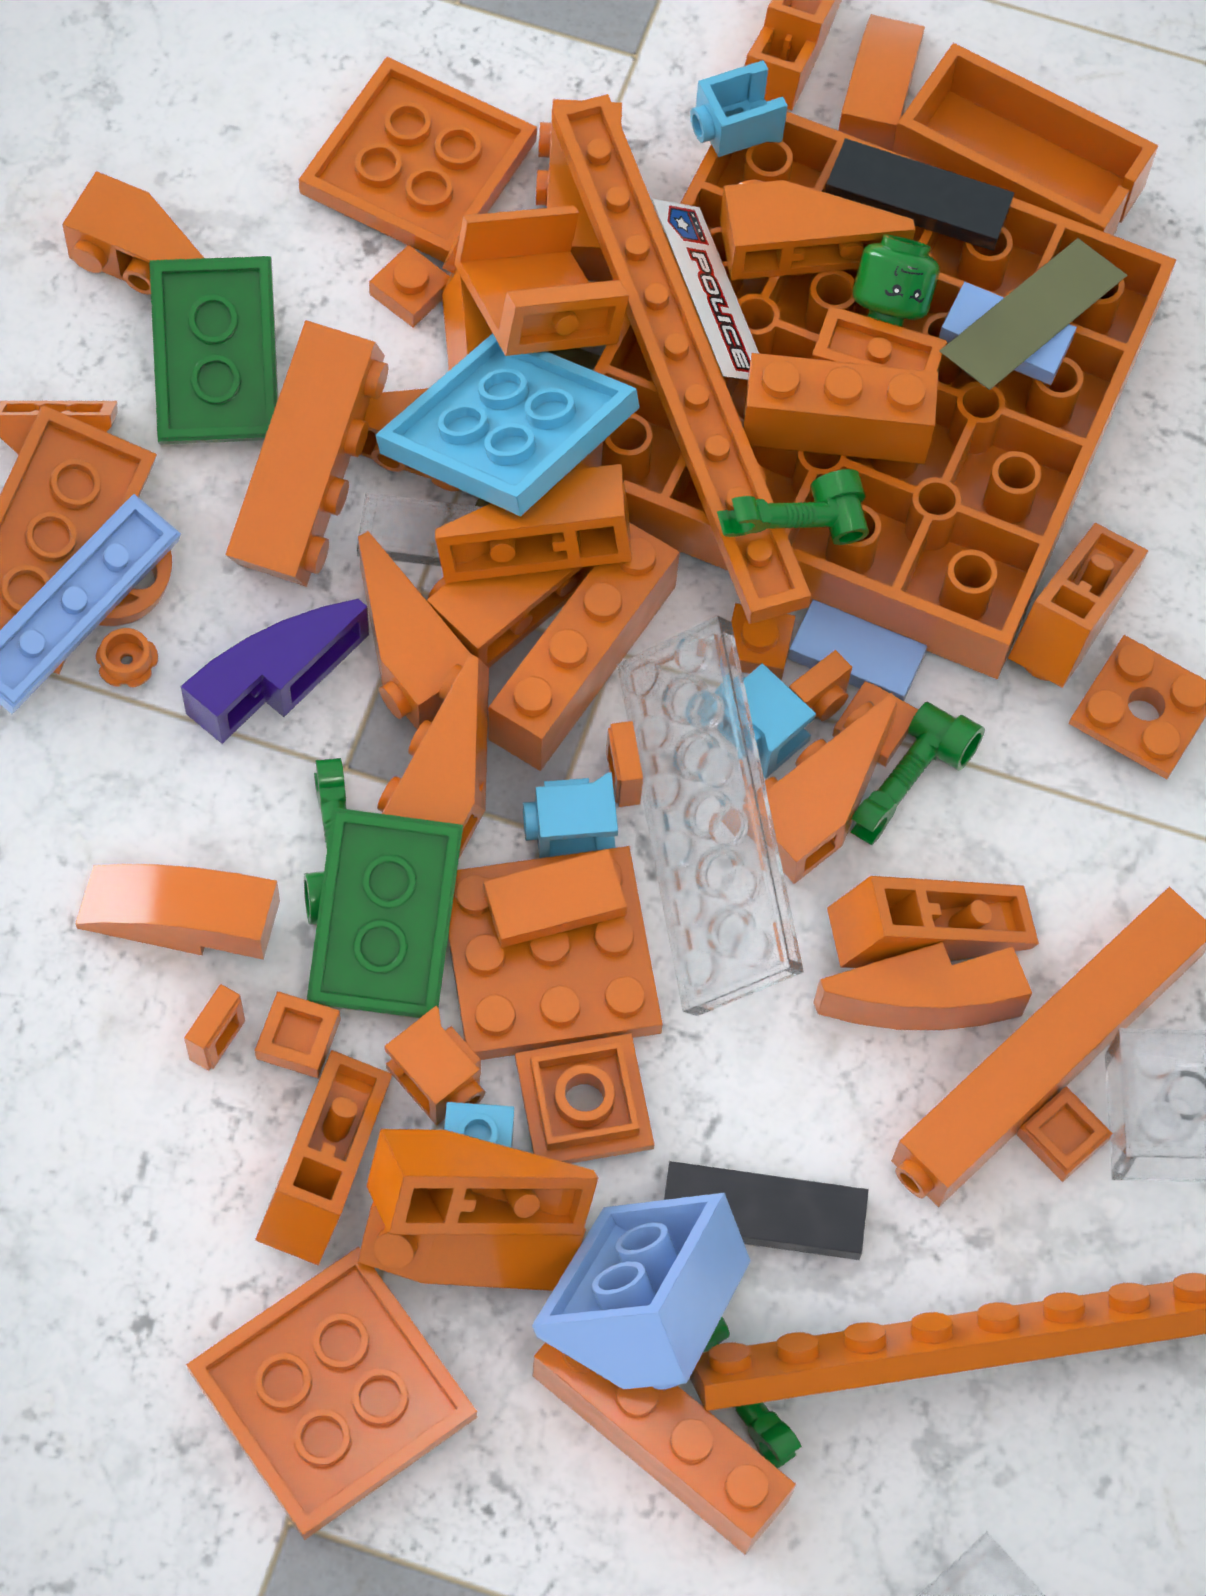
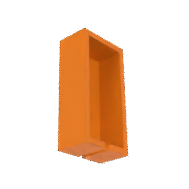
[892,42,1159,235]

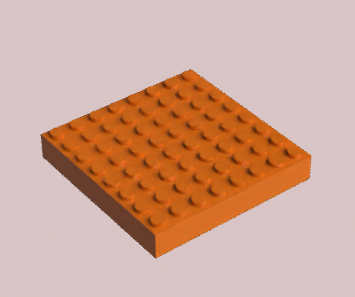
[572,112,1177,679]

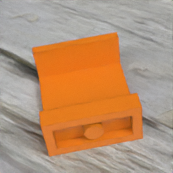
[454,205,629,356]

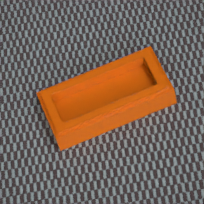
[483,849,627,948]

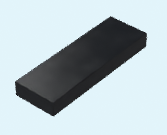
[825,138,1014,251]
[664,1161,869,1260]

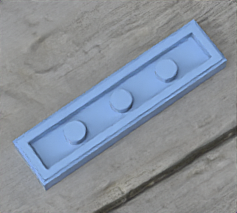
[0,494,181,714]

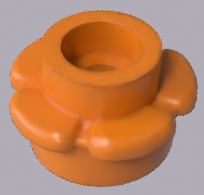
[96,628,158,688]

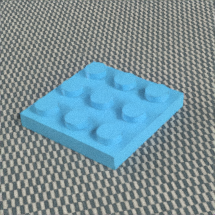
[376,333,640,516]

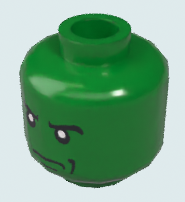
[852,234,940,327]

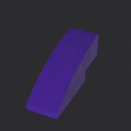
[180,599,369,744]

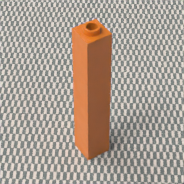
[891,886,1206,1207]

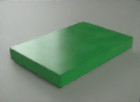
[149,256,278,444]
[306,807,463,1018]

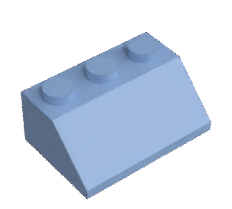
[532,1193,751,1390]

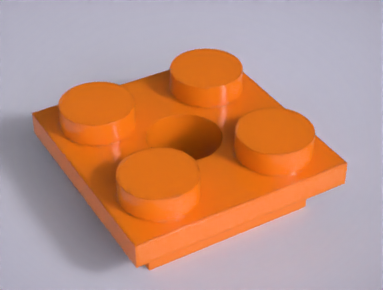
[1068,635,1206,779]
[515,1033,655,1164]

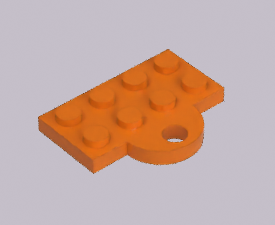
[0,404,172,674]

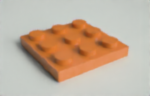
[298,56,537,262]
[448,846,663,1060]
[186,1246,477,1540]

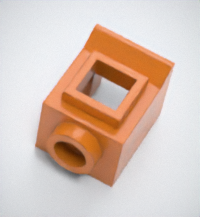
[384,1006,486,1126]

